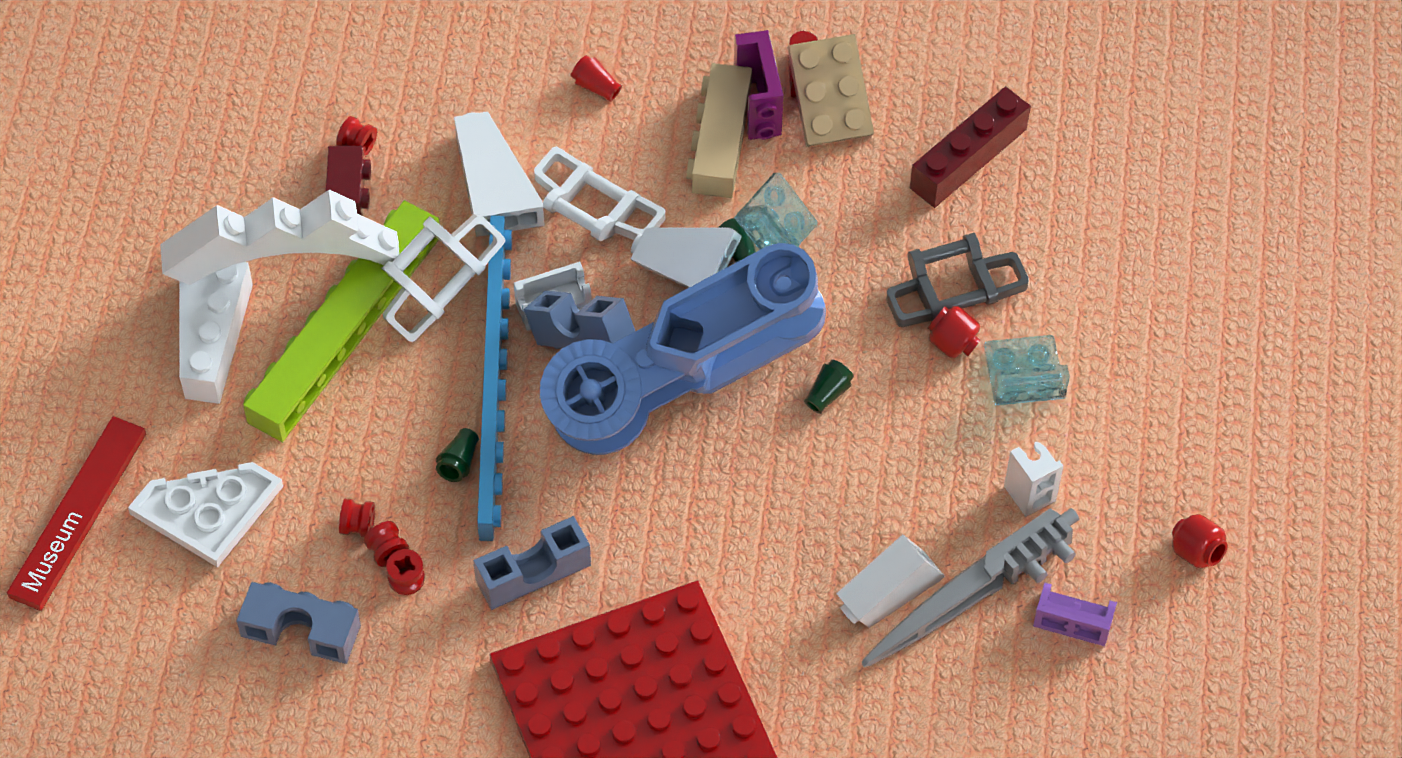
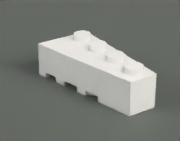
[179,262,253,404]

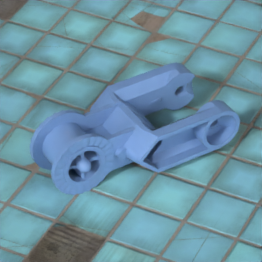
[540,243,826,455]

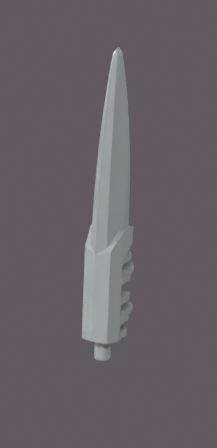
[862,508,1079,667]

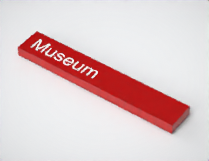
[7,416,146,611]

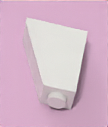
[631,227,742,288]
[836,534,945,628]

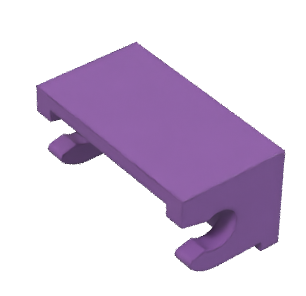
[1033,583,1117,646]

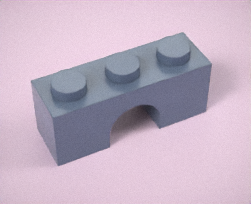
[524,290,635,349]
[473,516,591,610]
[237,582,361,664]

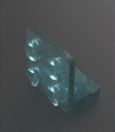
[734,172,818,250]
[984,335,1070,406]

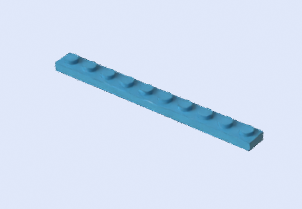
[477,216,512,541]

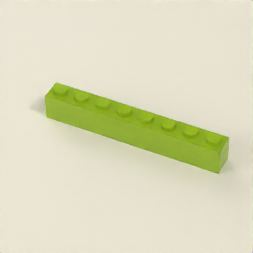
[243,200,440,443]

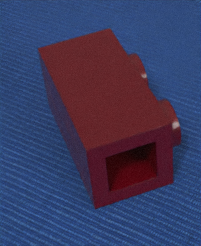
[326,146,371,216]

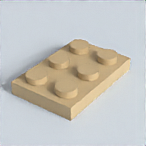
[787,34,874,147]

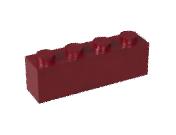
[910,86,1031,208]

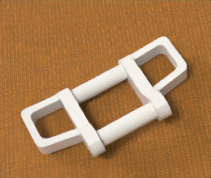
[534,147,665,241]
[382,214,505,342]

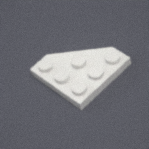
[128,462,283,568]

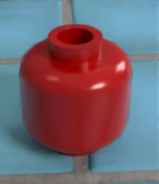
[927,306,981,358]
[1172,514,1228,569]

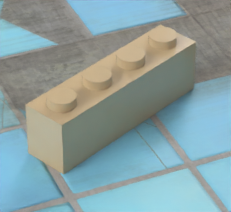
[686,63,752,198]

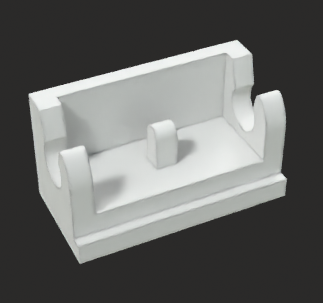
[514,262,592,331]
[1004,442,1063,517]

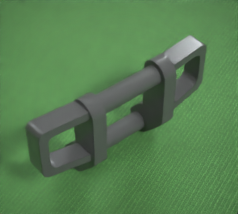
[886,233,1029,327]

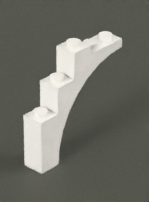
[160,190,399,285]

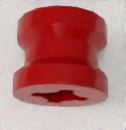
[336,116,378,157]
[339,498,375,537]
[363,521,409,567]
[386,549,425,595]

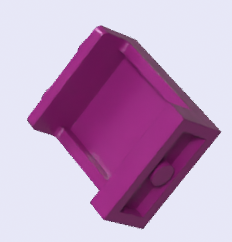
[734,30,784,140]

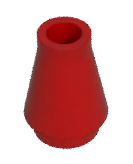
[571,55,622,102]

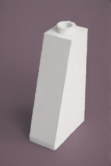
[454,111,544,237]

